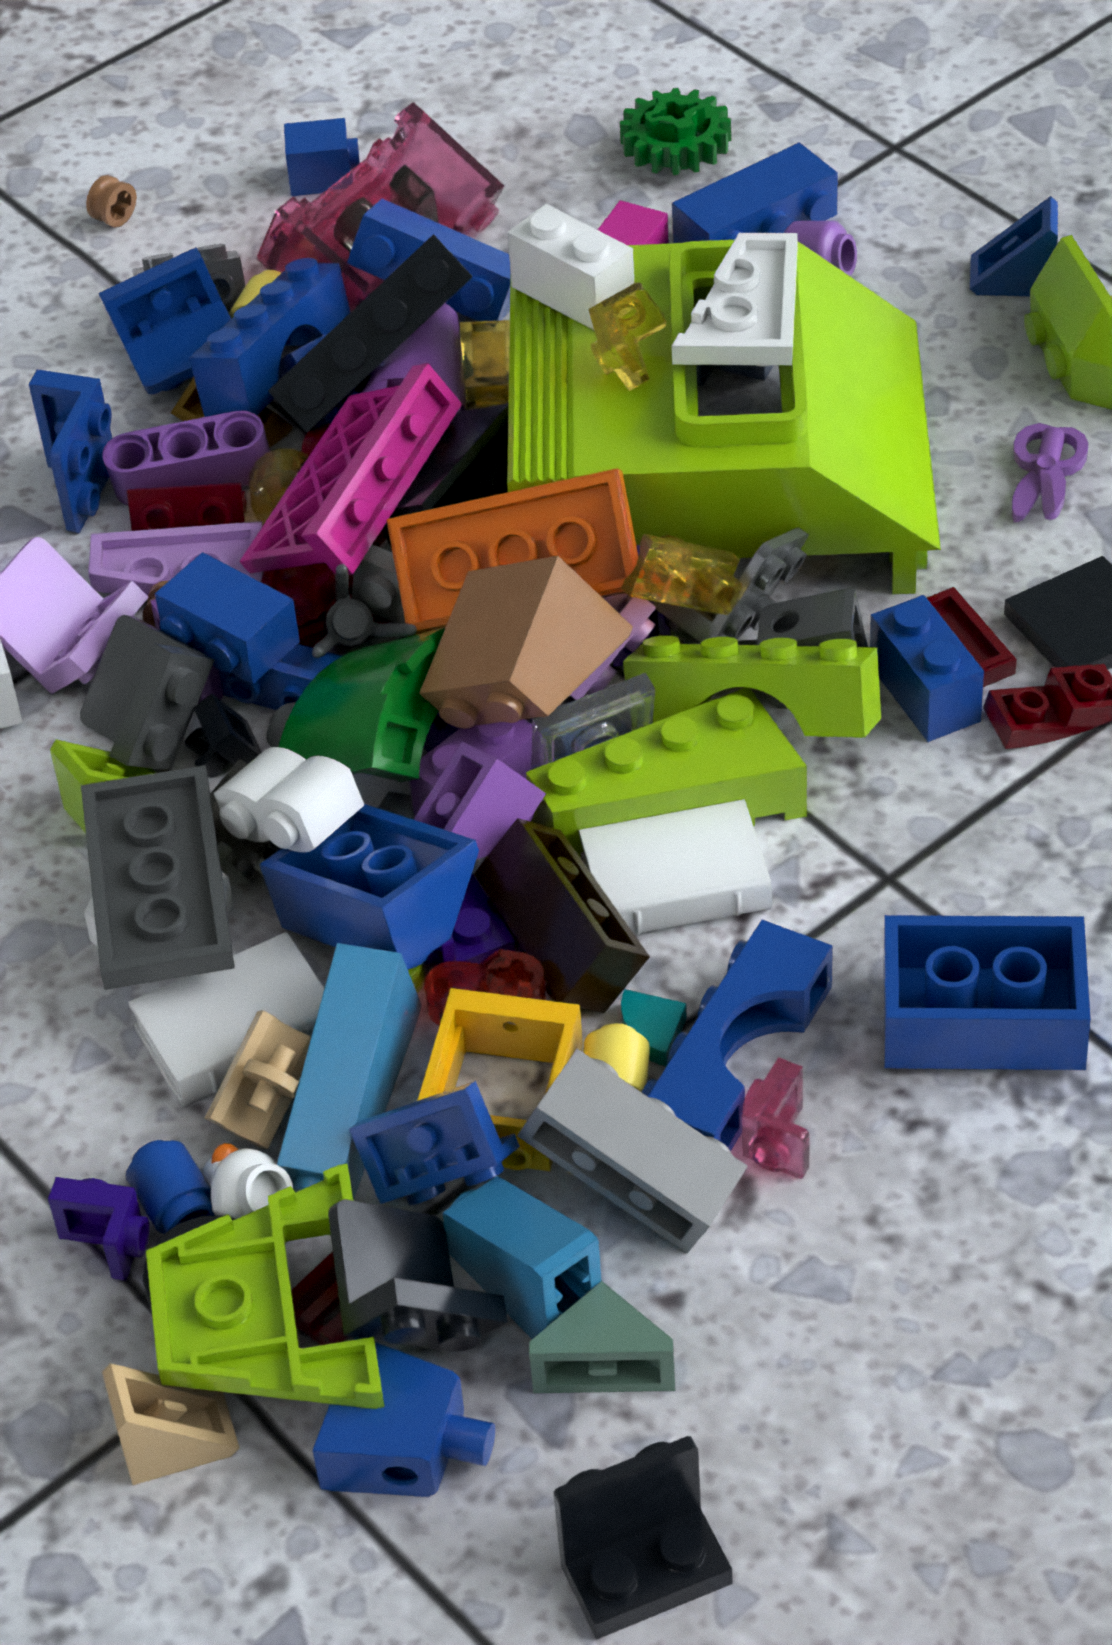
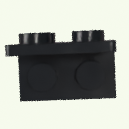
[553,1436,733,1640]

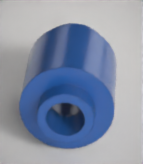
[125,1140,215,1234]

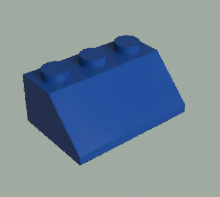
[259,804,479,970]

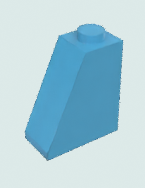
[442,1176,602,1339]

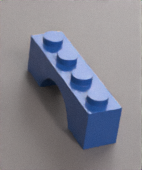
[189,258,351,417]
[641,919,833,1151]

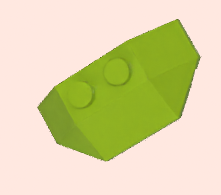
[1024,235,1112,410]

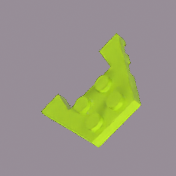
[146,1163,385,1409]

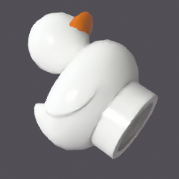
[202,1143,293,1219]

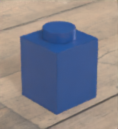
[284,118,361,196]

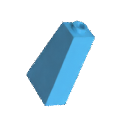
[277,943,422,1200]

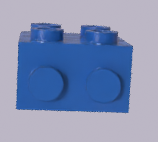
[98,247,231,395]
[29,369,112,533]

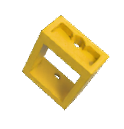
[417,988,583,1172]

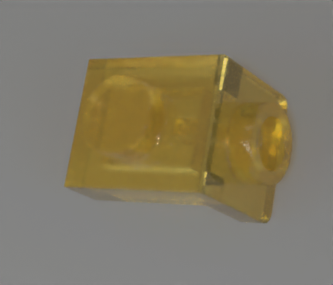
[588,282,667,391]

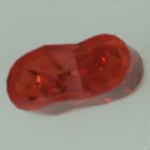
[424,949,546,1026]

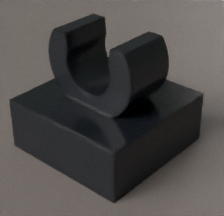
[185,693,262,778]

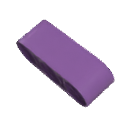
[102,411,273,506]

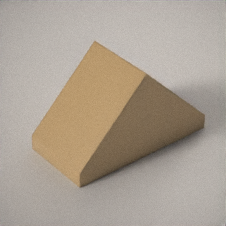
[102,1363,240,1485]

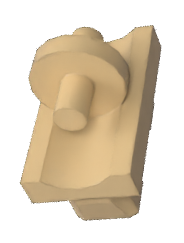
[204,1010,312,1149]

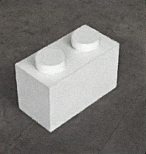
[507,204,636,332]

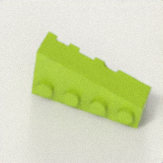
[526,688,807,858]

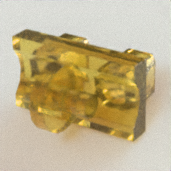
[621,534,742,615]

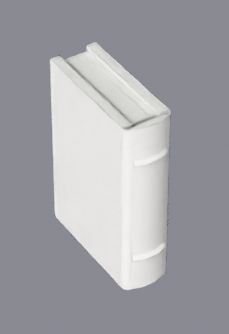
[579,799,772,934]
[129,932,325,1107]

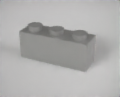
[517,1048,748,1254]

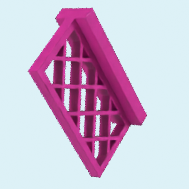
[239,363,462,575]

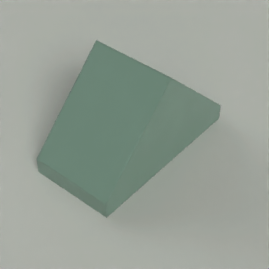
[529,1281,675,1393]

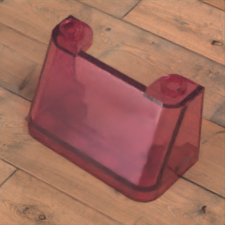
[257,102,505,312]

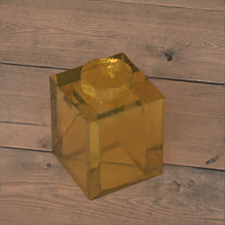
[460,320,510,407]

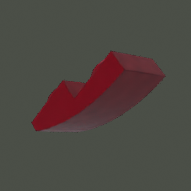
[983,664,1112,749]

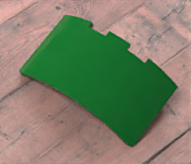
[278,627,446,782]

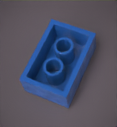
[883,915,1091,1070]

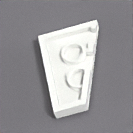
[671,233,798,367]

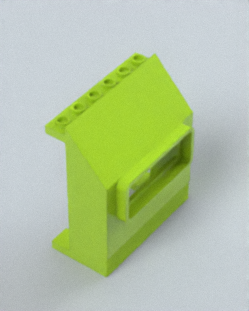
[507,239,941,595]

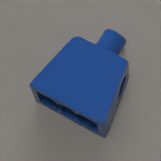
[312,1337,496,1497]

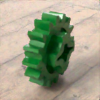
[620,88,732,175]

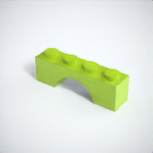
[623,635,881,738]

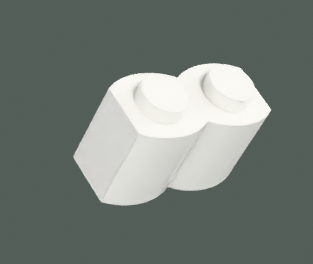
[213,747,364,852]

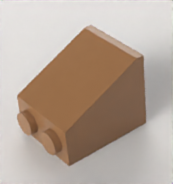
[419,556,633,729]

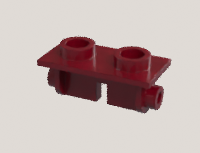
[127,482,247,531]

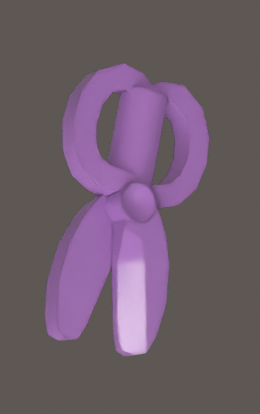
[1012,423,1089,523]

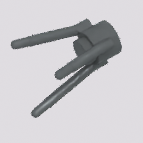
[312,564,417,658]

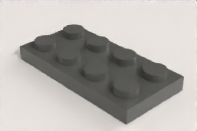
[81,765,235,990]

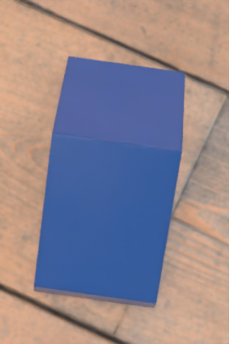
[970,196,1058,296]

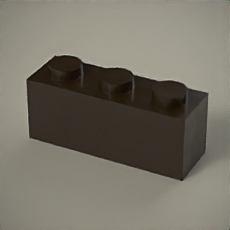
[474,818,650,1013]

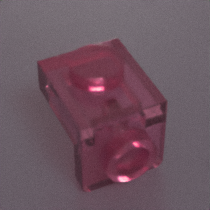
[742,1057,810,1179]

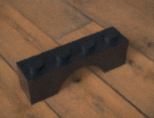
[268,234,473,433]

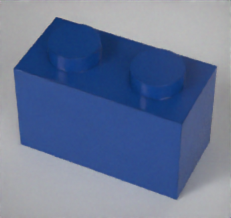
[155,552,300,684]
[870,595,984,742]

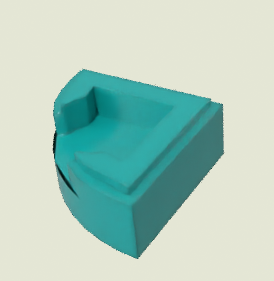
[621,989,687,1067]

